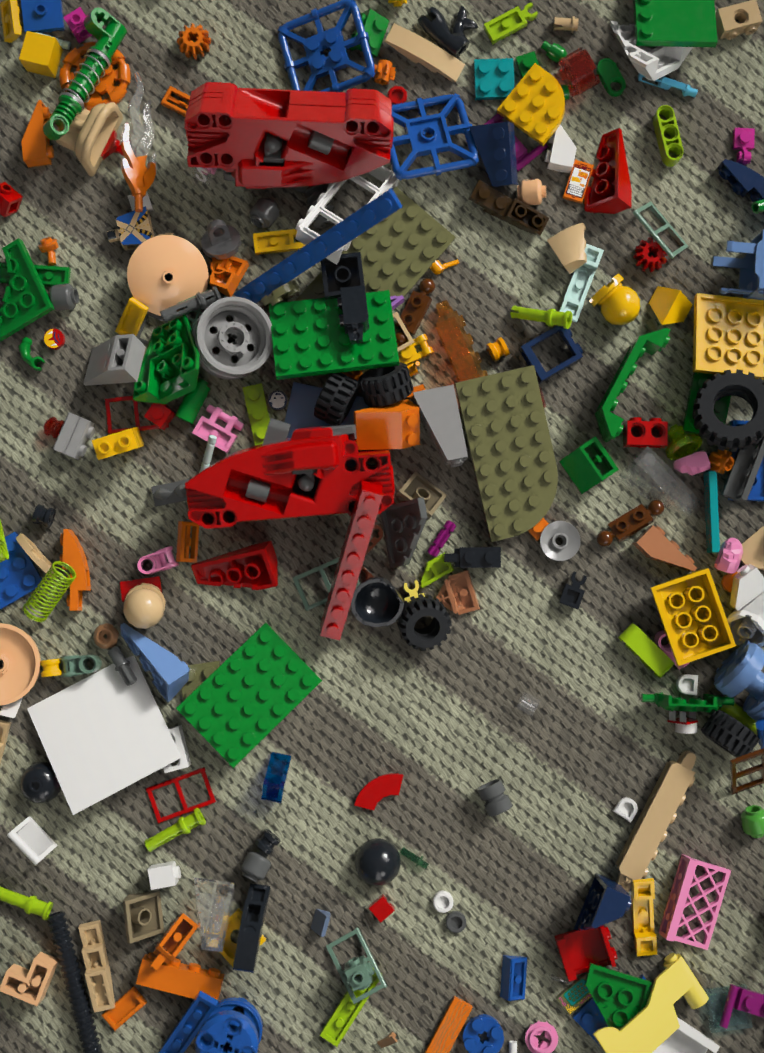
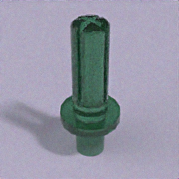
[400,847,429,869]

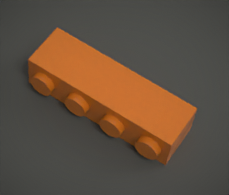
[136,953,225,1000]

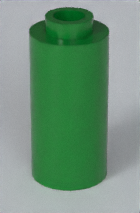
[175,378,210,425]

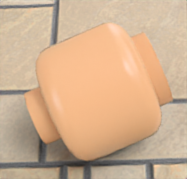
[517,179,546,206]

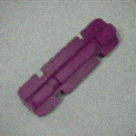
[427,520,456,557]

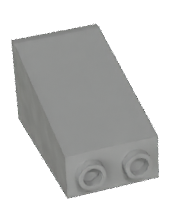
[412,385,468,467]

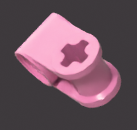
[137,546,179,575]

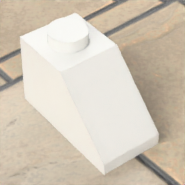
[729,564,764,611]

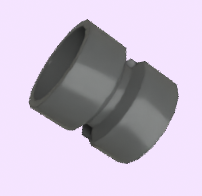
[477,778,513,817]

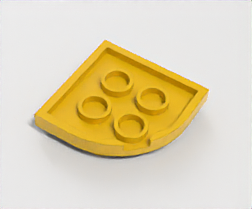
[497,63,565,146]

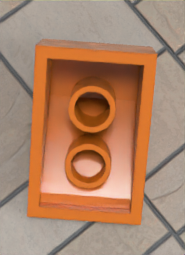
[354,399,420,450]

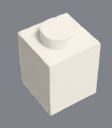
[147,861,181,890]

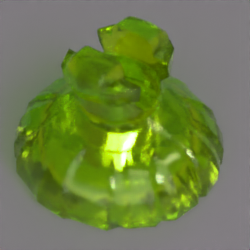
[666,424,703,460]

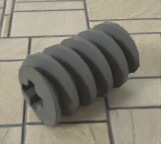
[304,184,336,229]

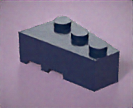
[469,121,518,187]

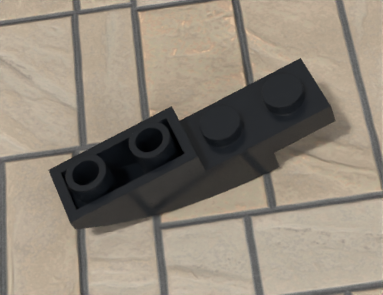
[233,883,271,973]

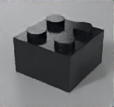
[321,252,365,300]

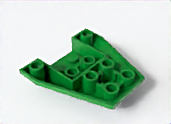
[133,315,200,404]

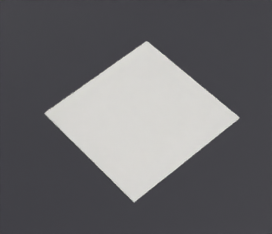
[27,656,182,815]

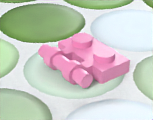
[192,404,244,454]

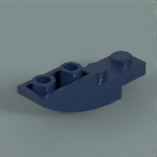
[718,159,764,214]

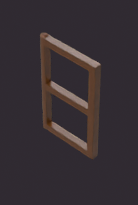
[730,748,764,794]

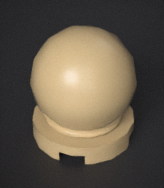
[123,583,166,629]

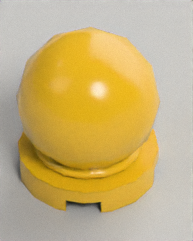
[589,273,640,325]

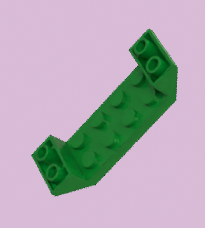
[595,328,671,442]

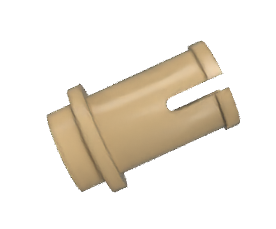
[553,16,578,33]

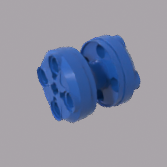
[196,997,263,1053]

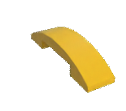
[631,878,657,957]

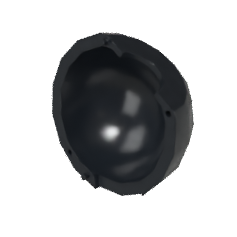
[351,577,404,627]

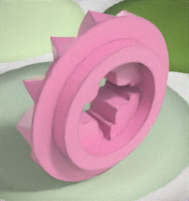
[525,1021,558,1053]

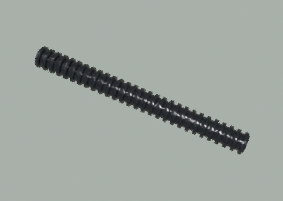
[47,911,103,1053]

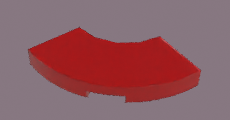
[354,773,403,810]

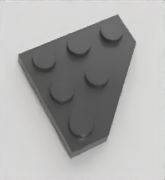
[380,497,428,568]

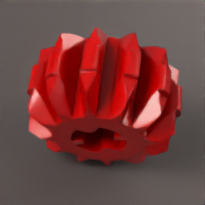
[633,237,667,273]

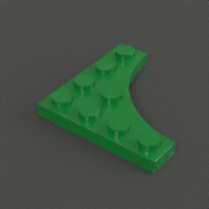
[0,238,55,342]

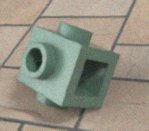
[343,955,374,991]

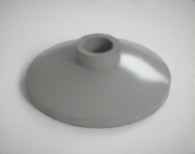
[540,521,581,561]

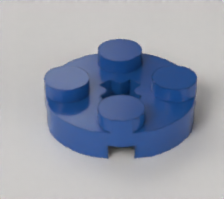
[462,1014,504,1053]

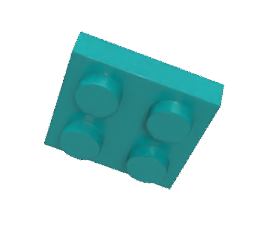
[474,58,515,100]

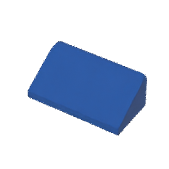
[500,955,527,1001]

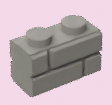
[53,412,95,460]

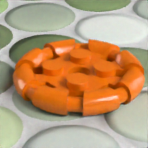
[59,41,131,111]

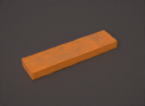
[424,996,473,1053]

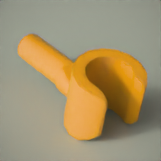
[430,259,459,275]
[407,361,420,377]

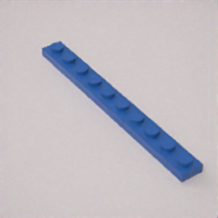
[234,188,403,303]

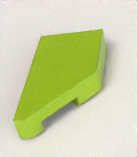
[420,553,454,588]

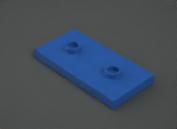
[21,0,65,34]

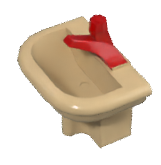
[56,102,124,176]

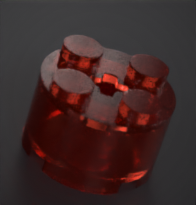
[558,47,600,97]

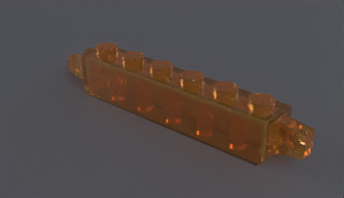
[435,300,488,382]

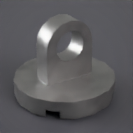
[201,219,242,260]

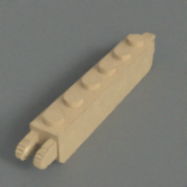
[615,750,697,892]

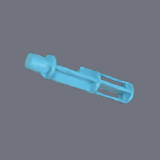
[638,73,698,98]

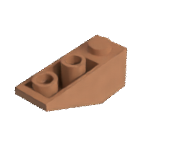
[632,525,697,572]

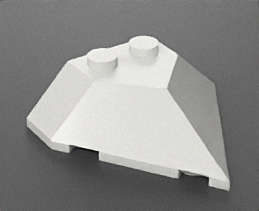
[610,21,693,81]

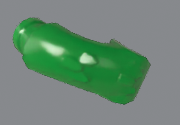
[18,337,46,371]

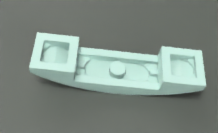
[559,243,604,323]

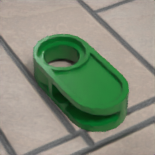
[596,58,626,97]

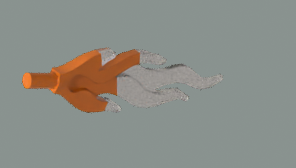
[121,72,157,212]

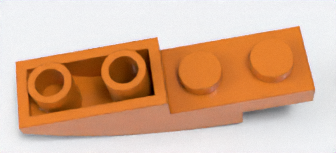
[60,529,91,611]

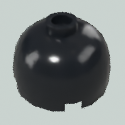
[20,762,61,804]

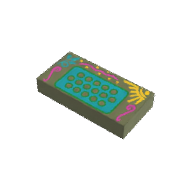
[556,972,592,1015]

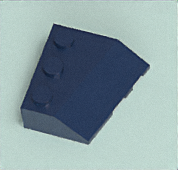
[573,873,632,931]

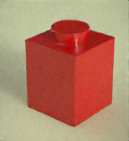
[144,403,175,431]

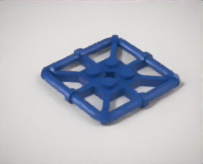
[277,0,376,92]
[390,93,479,180]

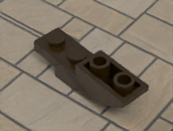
[468,180,549,236]

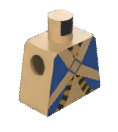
[107,206,154,250]

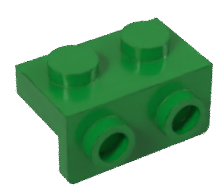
[349,9,390,58]

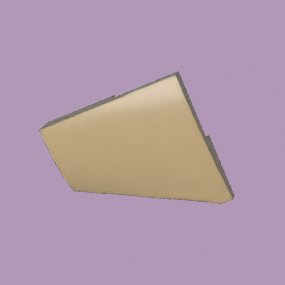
[547,223,587,274]

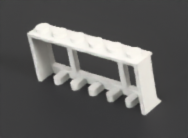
[295,166,399,265]

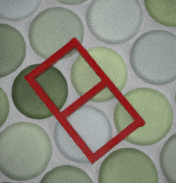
[105,396,169,434]
[146,767,216,823]

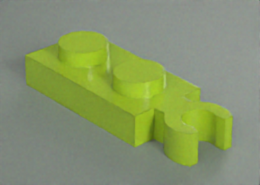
[483,3,538,44]

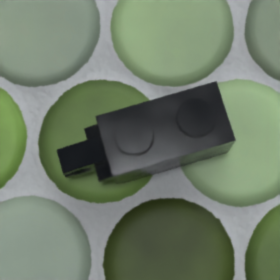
[337,285,369,344]
[444,547,501,568]

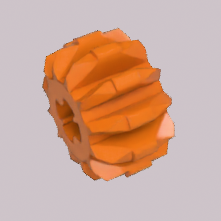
[177,23,211,60]

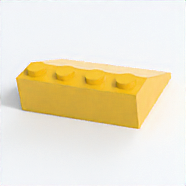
[650,568,736,666]

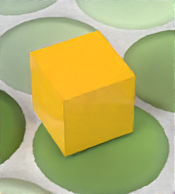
[19,31,63,78]

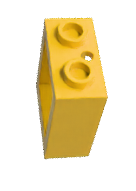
[92,427,144,460]

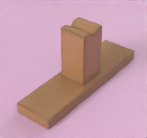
[377,1032,397,1048]

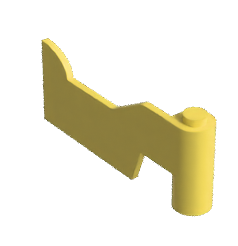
[593,953,709,1053]

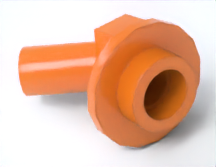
[38,237,59,266]

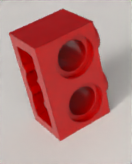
[623,417,668,448]

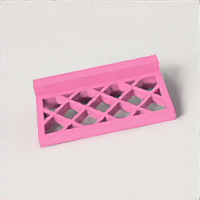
[658,854,731,950]

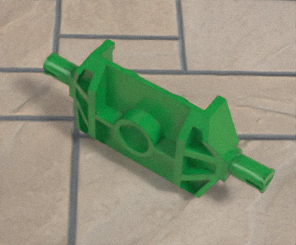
[641,692,734,713]

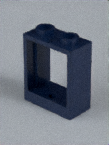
[519,326,583,384]

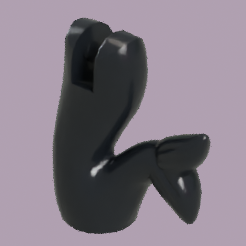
[418,6,478,58]

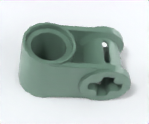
[60,654,102,677]

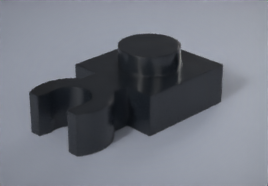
[558,572,587,610]

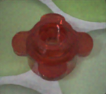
[44,417,65,439]

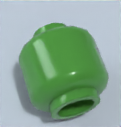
[741,805,764,838]

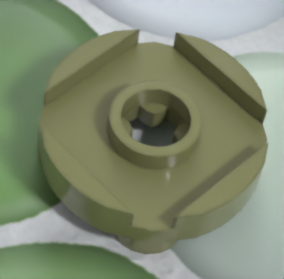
[261,280,300,310]

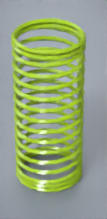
[23,561,76,622]

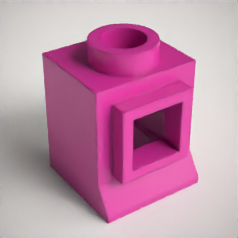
[63,7,92,43]

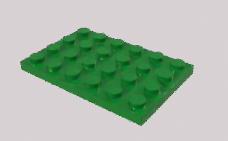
[269,290,399,380]
[176,623,322,768]

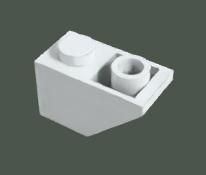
[545,125,577,173]

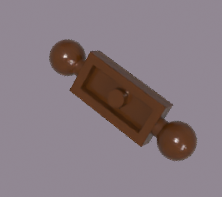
[395,278,435,347]
[597,500,664,547]

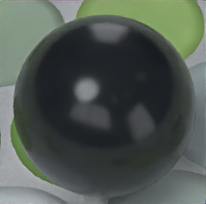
[355,838,401,886]

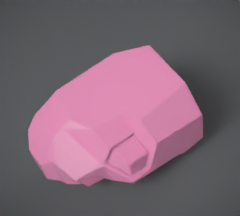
[673,450,711,476]
[714,538,743,573]

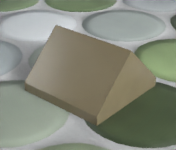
[397,471,447,520]
[123,891,164,944]

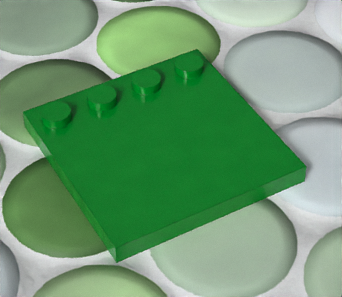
[633,0,718,48]

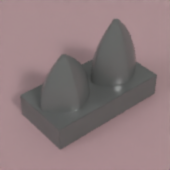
[151,479,190,507]

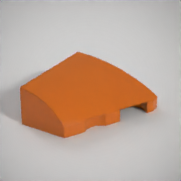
[210,256,249,297]

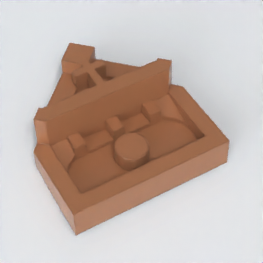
[436,570,480,615]

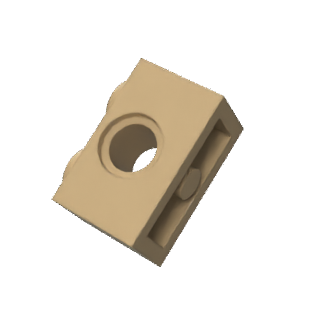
[715,0,762,40]

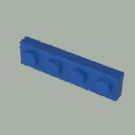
[159,990,218,1053]

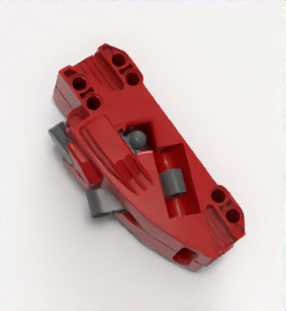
[184,82,394,194]
[185,418,395,529]

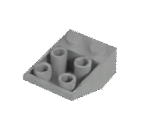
[83,334,146,386]

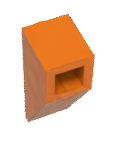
[21,100,54,167]

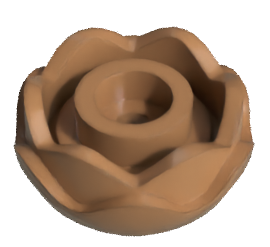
[93,623,119,649]

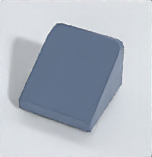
[311,909,331,937]

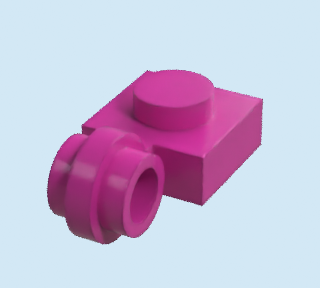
[733,128,755,166]

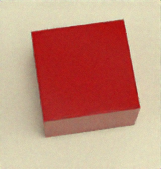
[369,894,395,923]

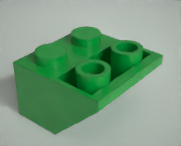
[559,436,619,494]

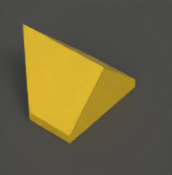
[648,286,693,325]

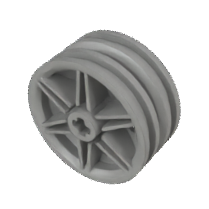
[192,297,273,380]

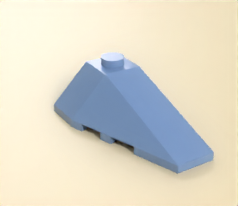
[120,623,190,702]

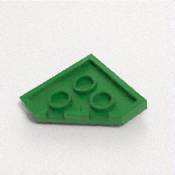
[585,963,652,1030]

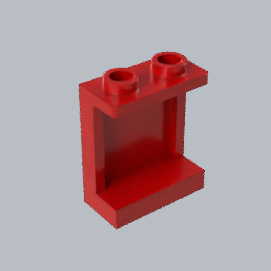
[554,925,618,982]

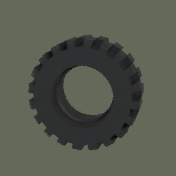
[692,369,764,452]

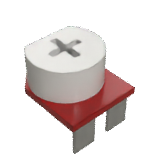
[667,711,698,734]

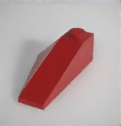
[584,128,632,214]
[191,541,278,590]

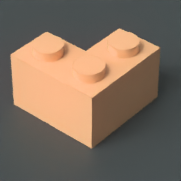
[0,952,60,1006]

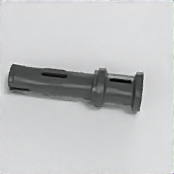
[160,286,221,322]

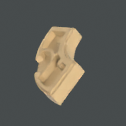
[16,533,57,578]

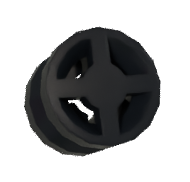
[32,504,56,528]
[255,828,281,855]

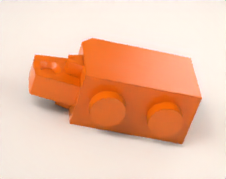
[150,913,199,971]

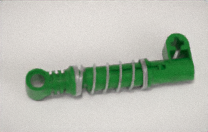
[43,7,127,140]

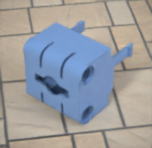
[713,229,764,300]

